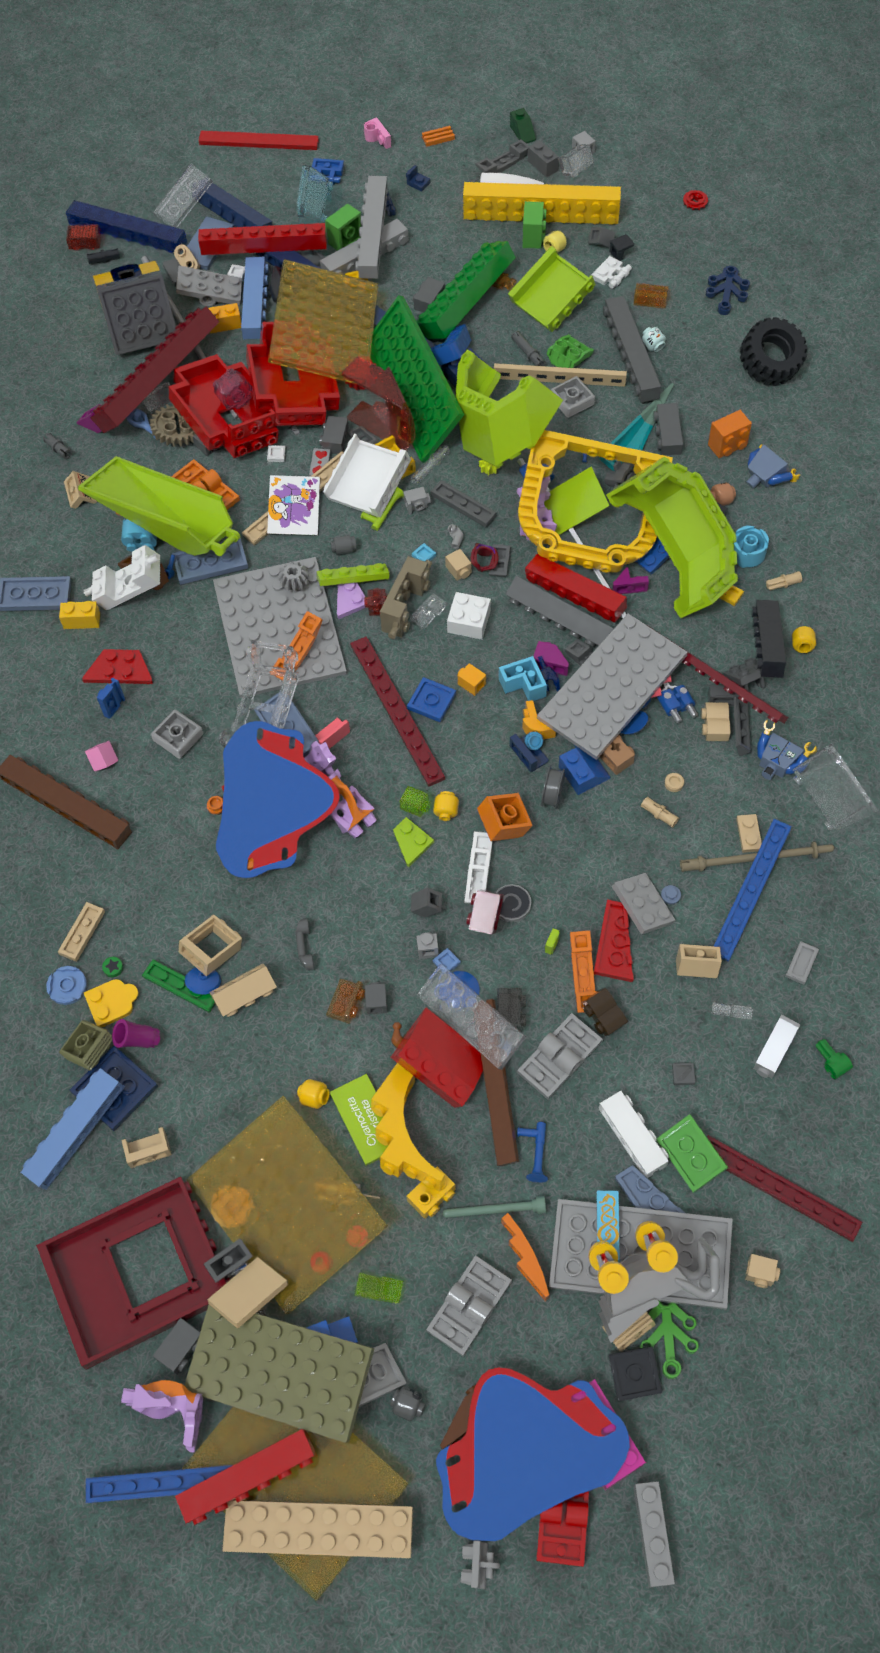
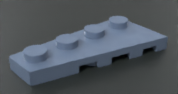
[615,1165,685,1213]

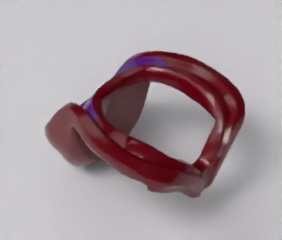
[471,543,499,572]

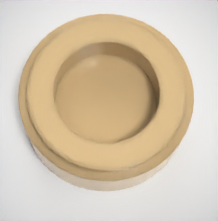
[665,773,684,792]

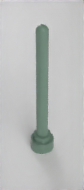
[443,1196,546,1218]

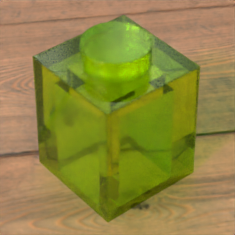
[400,786,430,817]

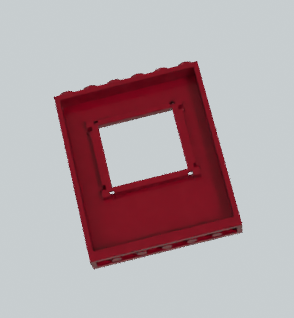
[36,1176,230,1370]

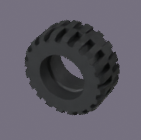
[740,317,808,386]

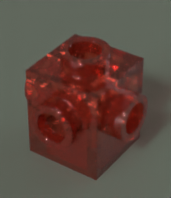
[364,588,387,616]

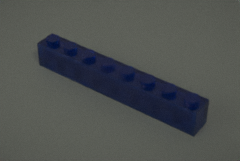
[65,200,187,253]

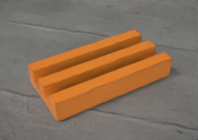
[422,126,455,147]

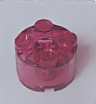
[213,368,253,410]

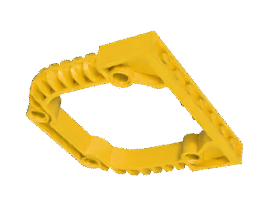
[518,430,673,573]

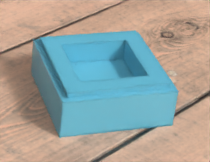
[412,543,436,561]

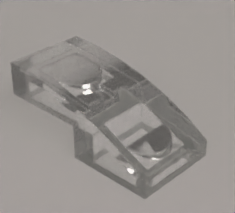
[409,593,448,630]

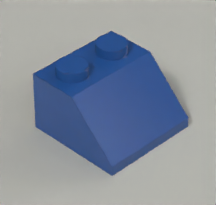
[559,748,610,795]

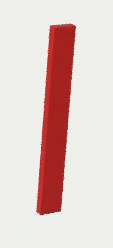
[198,130,319,150]

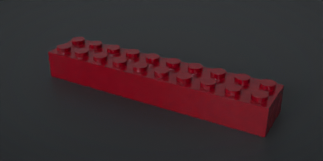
[90,306,219,433]

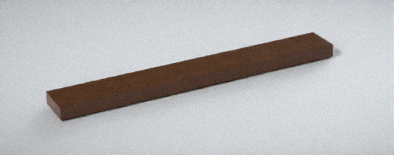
[474,999,519,1166]

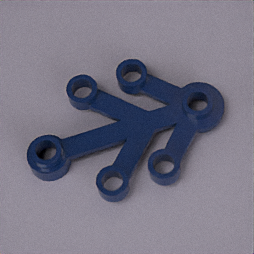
[706,266,750,315]

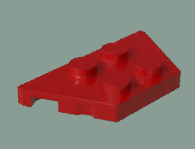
[82,649,153,684]

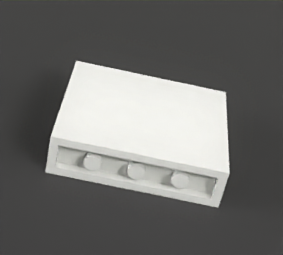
[323,434,411,518]

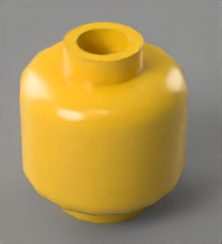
[792,626,816,653]
[433,791,459,821]
[297,1079,330,1109]

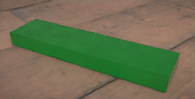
[142,959,215,1013]

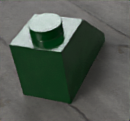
[510,108,536,144]

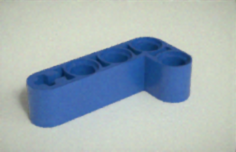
[430,324,471,366]

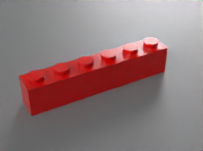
[525,554,627,623]
[175,1429,317,1526]

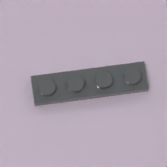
[431,480,496,528]

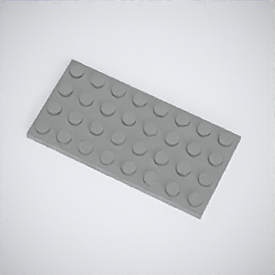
[537,614,687,760]
[549,1199,732,1310]

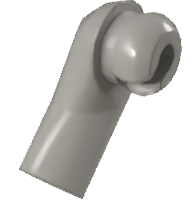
[448,524,464,549]

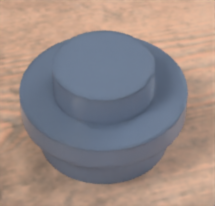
[661,885,681,904]

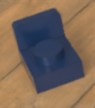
[406,165,431,192]

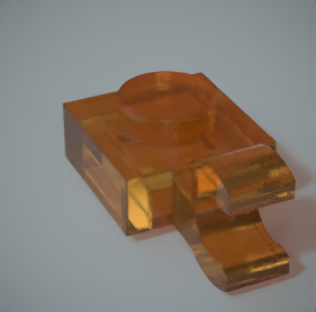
[491,272,517,291]

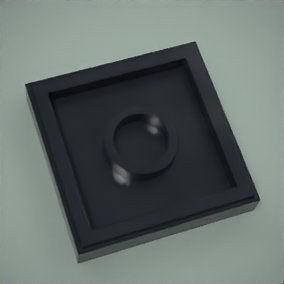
[608,1346,662,1401]

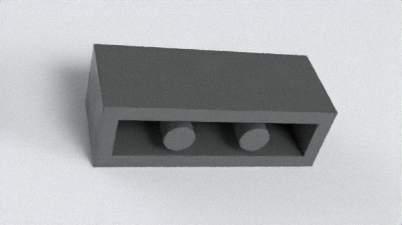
[653,403,683,455]

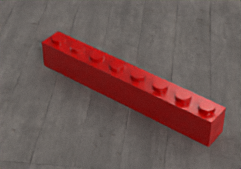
[198,223,327,255]

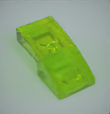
[354,1273,403,1304]

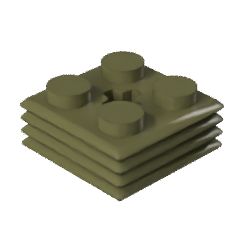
[59,1020,112,1070]

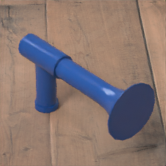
[517,1122,548,1183]

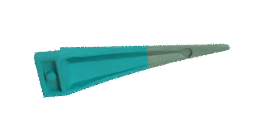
[598,383,674,471]

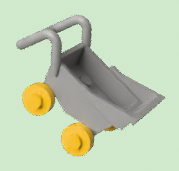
[588,1221,720,1343]

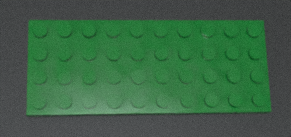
[364,295,464,463]

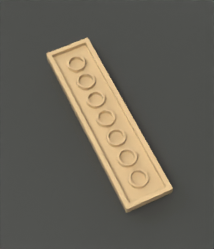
[223,1501,413,1558]

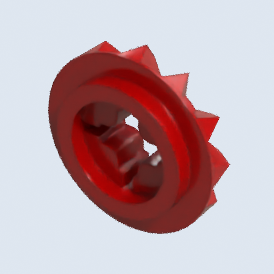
[683,190,708,210]

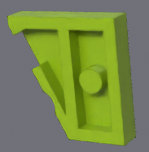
[393,817,434,867]

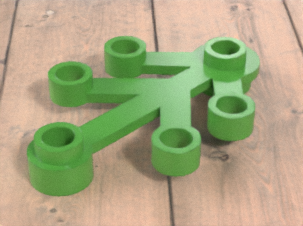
[640,1301,699,1379]

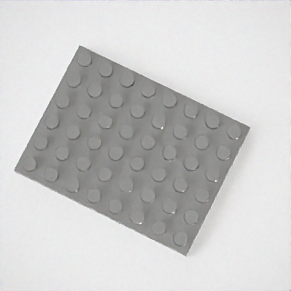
[213,557,347,698]

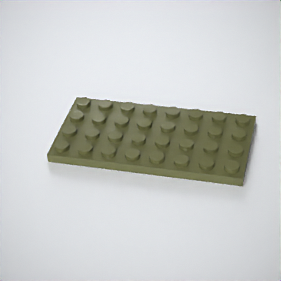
[184,1305,374,1443]

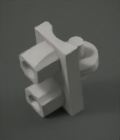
[461,1541,500,1589]

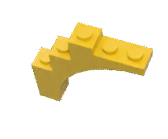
[371,1063,445,1192]

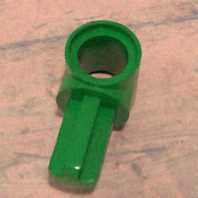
[815,1039,853,1080]

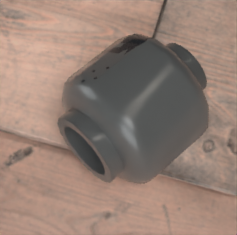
[390,1386,425,1421]

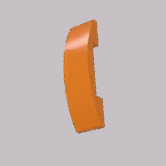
[270,611,323,682]
[570,931,596,1013]

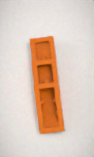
[501,1213,549,1301]

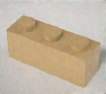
[209,964,277,1017]

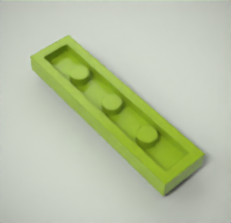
[316,563,389,586]

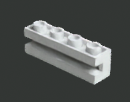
[599,1091,669,1178]

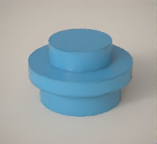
[525,731,543,750]

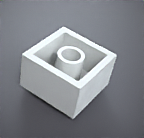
[447,592,491,639]

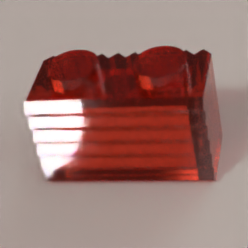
[66,224,101,250]

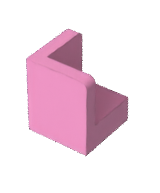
[85,741,118,771]

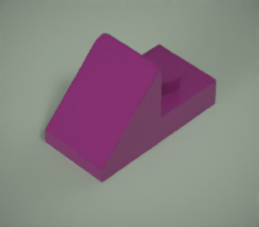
[612,567,649,594]

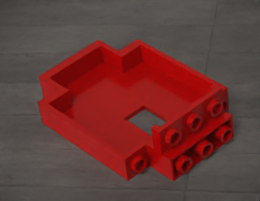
[246,322,340,426]
[169,354,278,458]

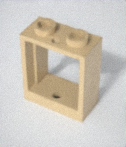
[178,915,242,976]

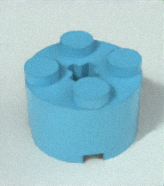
[121,518,157,552]
[734,526,769,568]

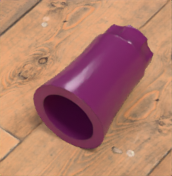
[112,1019,160,1048]

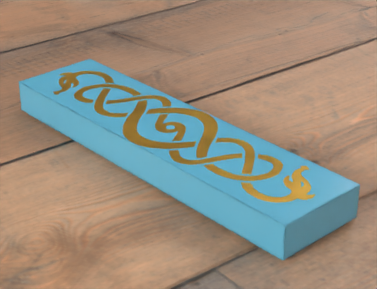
[597,1191,620,1263]

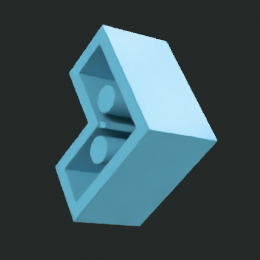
[499,656,547,701]

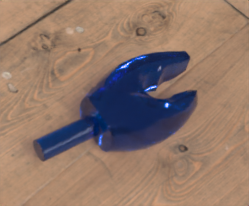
[538,655,560,692]

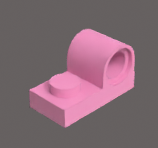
[364,117,391,149]

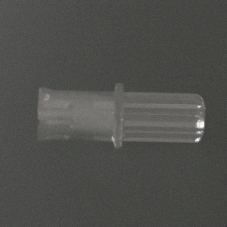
[711,1002,753,1019]

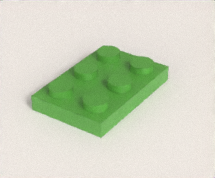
[657,1114,729,1193]

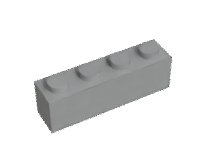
[633,1481,675,1588]

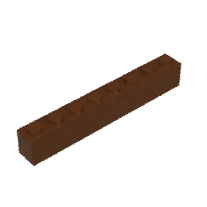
[0,755,132,849]

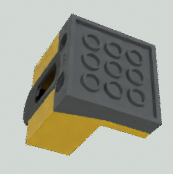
[93,261,176,355]

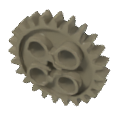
[150,404,196,447]

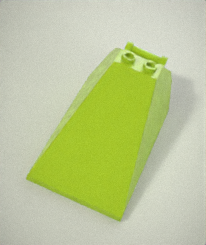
[78,456,240,556]

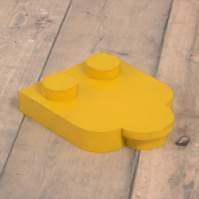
[84,979,138,1028]

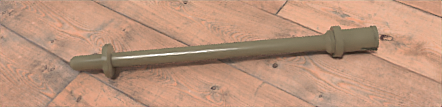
[680,842,834,872]

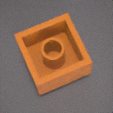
[708,409,752,458]
[477,793,533,841]

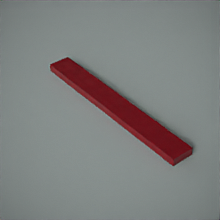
[707,1135,863,1242]

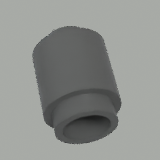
[330,535,357,555]

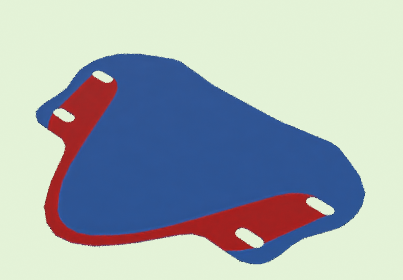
[216,721,340,878]
[436,1367,630,1541]

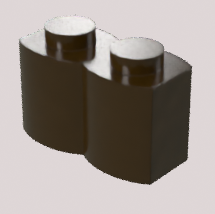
[582,988,628,1036]

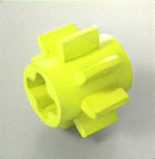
[479,460,500,475]

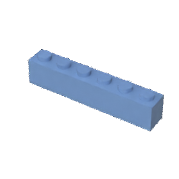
[241,257,269,339]
[21,1068,125,1190]

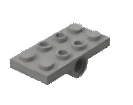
[176,266,242,306]
[517,1013,603,1099]
[426,1255,512,1357]

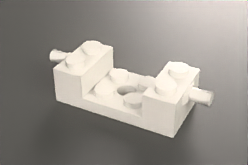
[84,545,160,610]

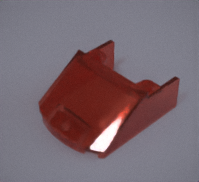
[342,356,415,451]

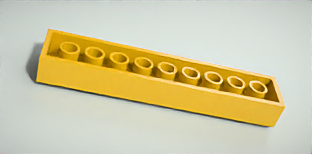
[463,182,621,225]

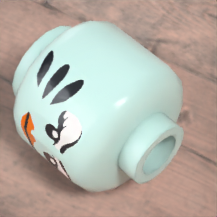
[642,327,666,352]

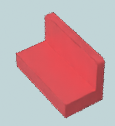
[315,718,350,749]

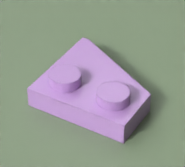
[337,582,369,619]

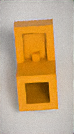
[522,700,556,740]

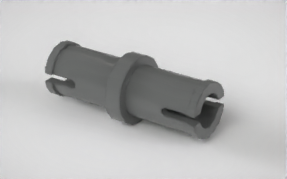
[43,433,72,459]

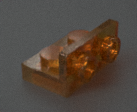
[633,283,669,308]
[326,979,365,1024]

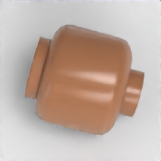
[710,482,736,506]

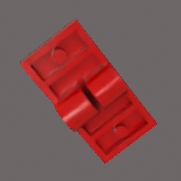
[536,1491,589,1567]

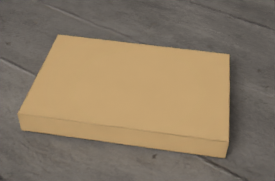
[207,1257,288,1329]

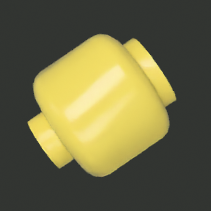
[543,231,567,253]

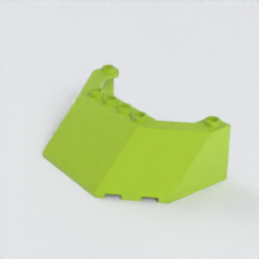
[456,350,563,468]
[606,457,738,618]

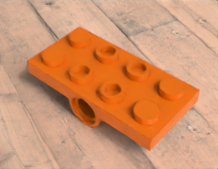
[171,459,240,510]

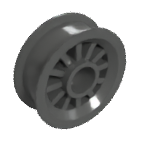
[541,765,565,810]

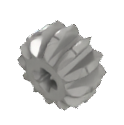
[278,561,309,592]

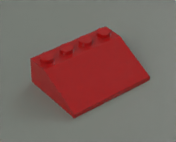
[391,1008,483,1108]

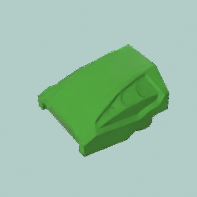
[547,334,594,368]

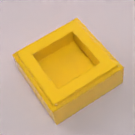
[719,585,744,606]

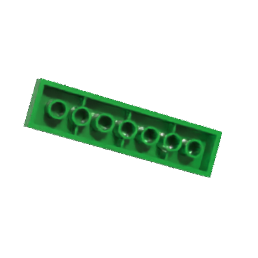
[417,241,516,339]

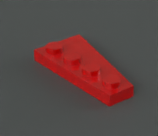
[593,900,634,983]

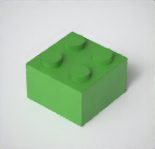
[522,201,547,249]
[325,204,362,251]

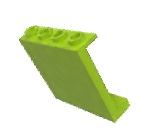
[508,246,596,332]

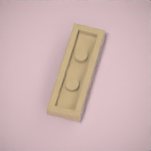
[58,902,105,962]

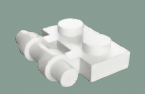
[592,256,632,289]

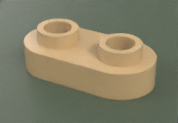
[174,244,200,269]

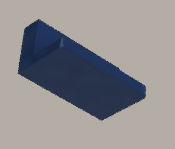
[509,734,549,772]

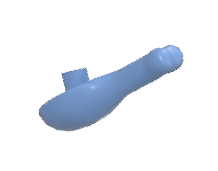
[126,408,155,438]

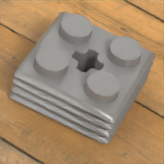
[550,376,595,418]
[151,709,203,759]

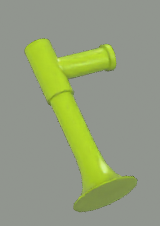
[361,487,404,531]

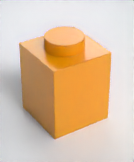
[457,663,486,696]

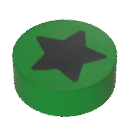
[102,957,123,978]

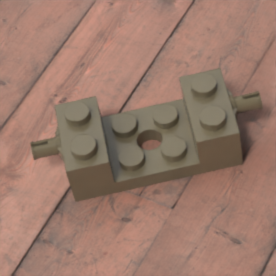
[380,556,432,639]

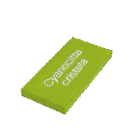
[330,1074,388,1166]

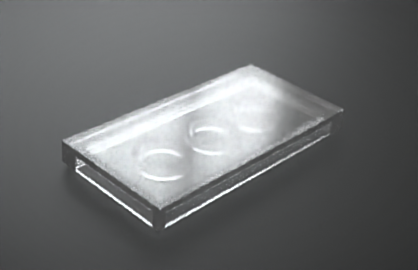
[153,164,213,230]

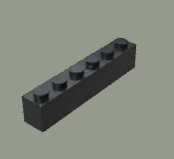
[751,599,786,678]

